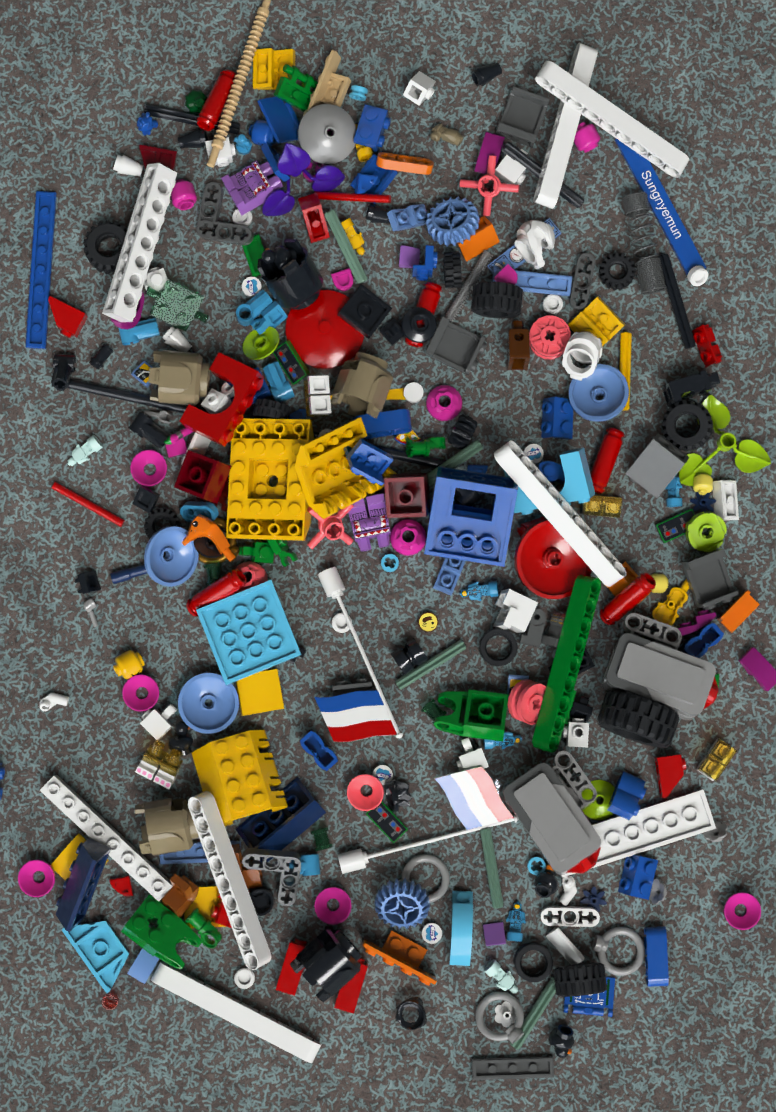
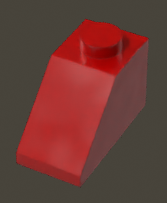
[298,193,330,243]
[48,296,88,338]
[654,754,686,798]

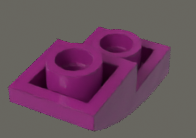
[474,132,505,174]
[678,610,716,636]
[738,647,776,691]

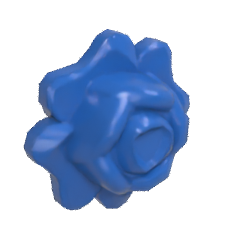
[137,112,158,136]

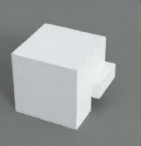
[493,589,538,633]

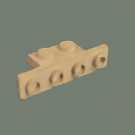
[303,50,351,116]

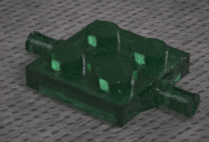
[145,278,209,332]

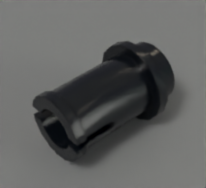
[89,344,114,370]

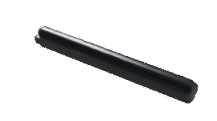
[144,103,240,134]
[502,142,584,208]
[658,254,696,349]

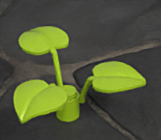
[679,395,771,486]

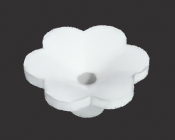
[495,1001,516,1027]

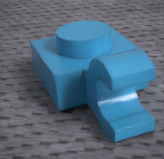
[250,301,288,335]

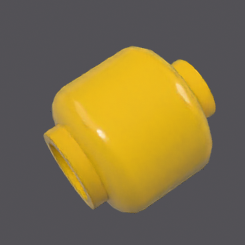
[113,650,145,680]

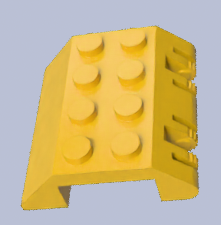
[294,417,384,519]
[192,730,288,826]

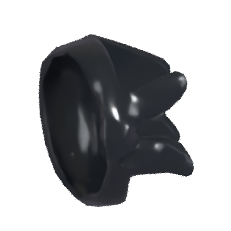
[384,780,412,812]
[395,997,427,1030]

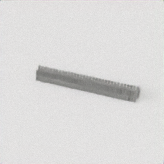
[445,250,493,323]

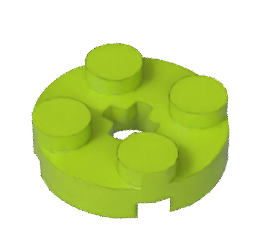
[685,511,727,552]

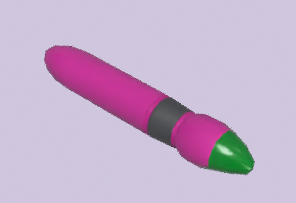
[164,427,193,445]

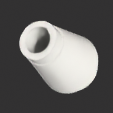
[113,155,144,176]
[162,326,192,352]

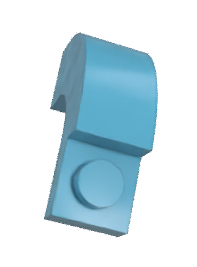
[449,891,473,966]

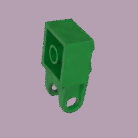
[434,690,509,742]
[121,894,202,969]

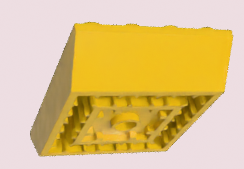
[226,418,314,541]

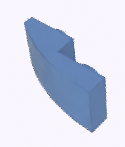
[387,204,428,231]
[433,558,465,596]
[127,948,159,984]

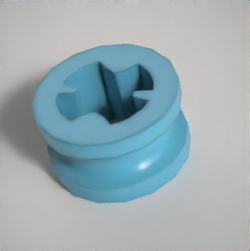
[349,85,368,101]
[381,554,399,572]
[527,856,546,875]

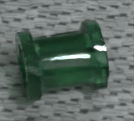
[203,563,222,585]
[421,699,447,725]
[311,827,333,851]

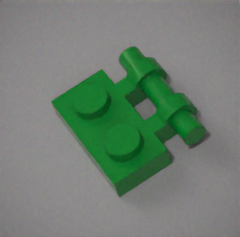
[274,64,318,112]

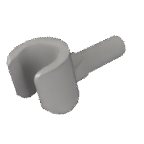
[144,410,173,424]
[84,598,99,627]

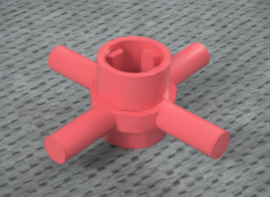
[460,155,519,216]
[307,504,354,549]

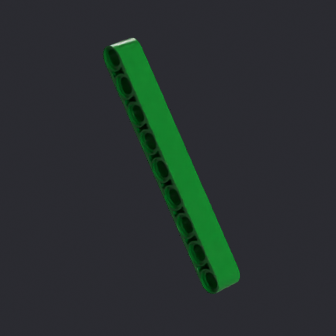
[532,575,601,752]

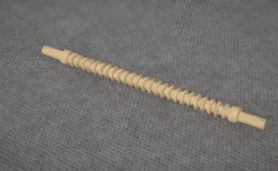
[207,0,271,168]

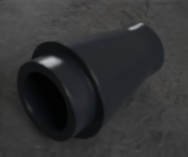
[471,63,502,86]
[178,129,208,149]
[366,203,390,224]

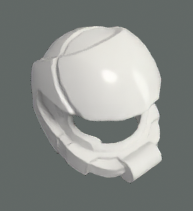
[514,220,555,269]
[562,332,603,381]

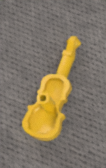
[652,578,690,626]

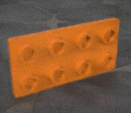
[362,930,437,986]

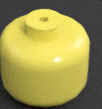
[693,474,713,495]
[651,573,668,593]

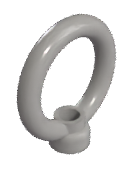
[399,854,450,903]
[592,927,645,976]
[475,992,524,1044]

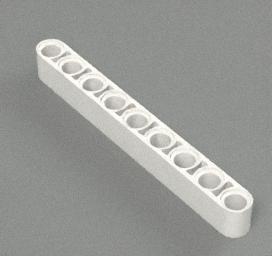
[533,42,598,209]
[535,61,689,178]
[494,440,626,587]
[188,791,271,970]
[151,961,322,1063]

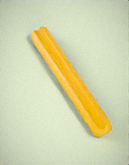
[619,332,632,411]

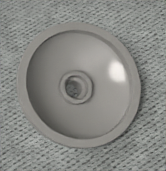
[298,104,356,164]

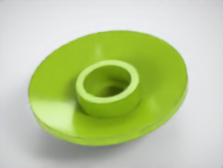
[243,326,280,360]
[581,780,615,820]

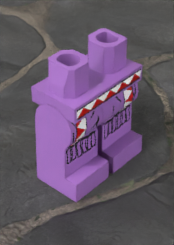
[221,161,283,216]
[348,493,391,552]

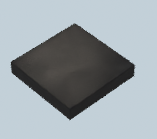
[337,284,392,339]

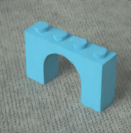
[503,447,595,515]

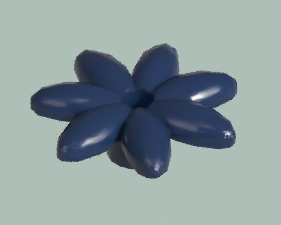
[690,492,716,512]
[580,886,607,912]

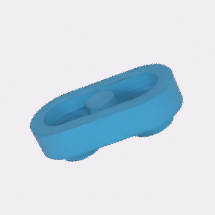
[180,501,219,522]

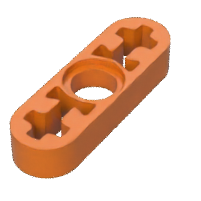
[376,152,434,175]

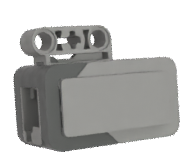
[601,613,719,720]
[502,751,601,875]

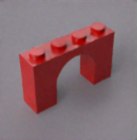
[179,352,264,447]
[275,938,368,1014]

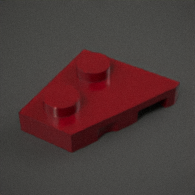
[139,145,178,189]

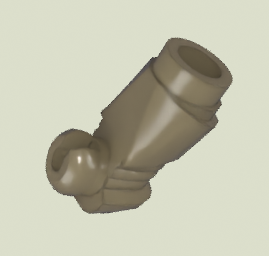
[430,124,464,146]

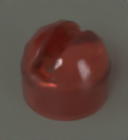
[102,992,119,1010]

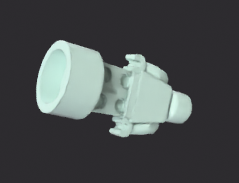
[67,435,103,466]
[484,959,518,993]

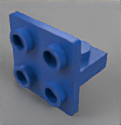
[344,439,394,486]

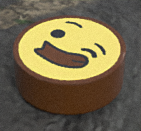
[418,612,438,632]

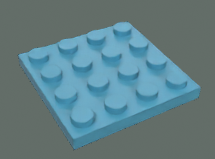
[196,580,302,685]

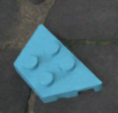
[61,920,130,993]

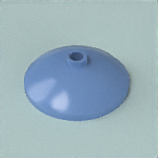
[569,364,629,422]
[144,526,199,587]
[178,673,239,734]

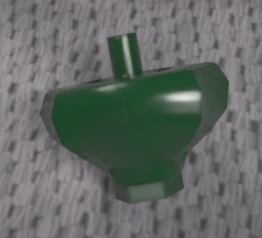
[184,89,208,113]

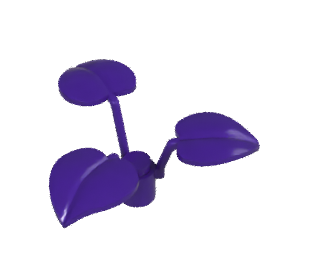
[262,142,345,216]

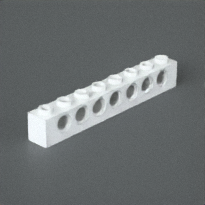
[102,163,177,322]
[40,775,172,902]

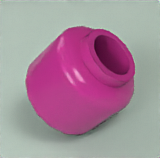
[574,122,601,153]
[170,179,197,210]

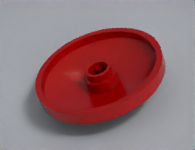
[285,290,364,369]
[515,519,592,599]

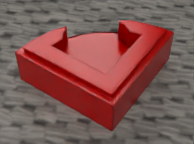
[109,875,134,896]

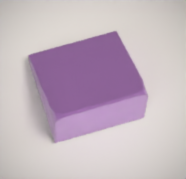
[399,245,420,268]
[483,922,506,946]

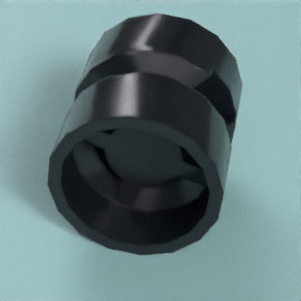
[391,638,428,675]
[250,887,275,916]

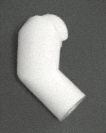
[39,692,69,712]
[558,876,577,906]

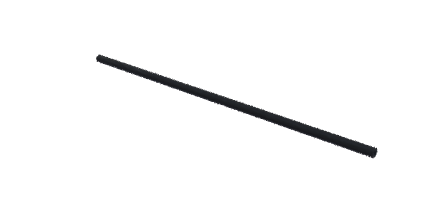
[69,379,447,468]

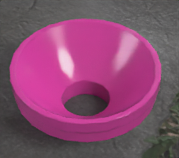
[426,385,462,421]
[130,450,167,487]
[390,519,426,556]
[122,675,160,712]
[18,860,56,897]
[314,887,352,925]
[724,892,761,930]

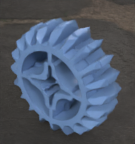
[426,196,480,247]
[375,878,430,930]

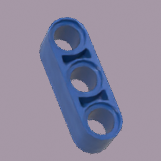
[353,409,412,440]
[644,926,669,987]

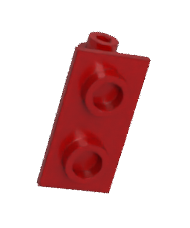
[692,324,722,368]

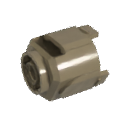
[148,350,210,406]
[331,352,393,419]
[135,798,199,856]

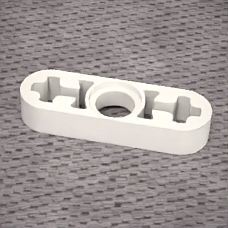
[540,906,600,927]

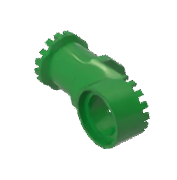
[406,437,446,457]
[185,908,222,948]

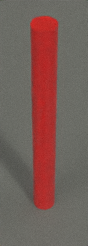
[314,191,391,203]
[52,481,125,527]

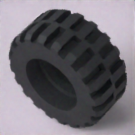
[597,690,679,748]

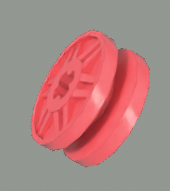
[529,315,571,360]
[508,679,546,725]

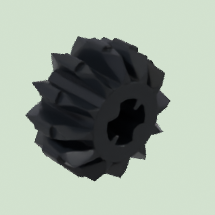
[448,414,477,449]

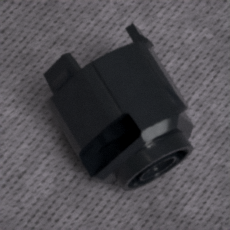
[257,239,323,310]
[290,930,362,1003]

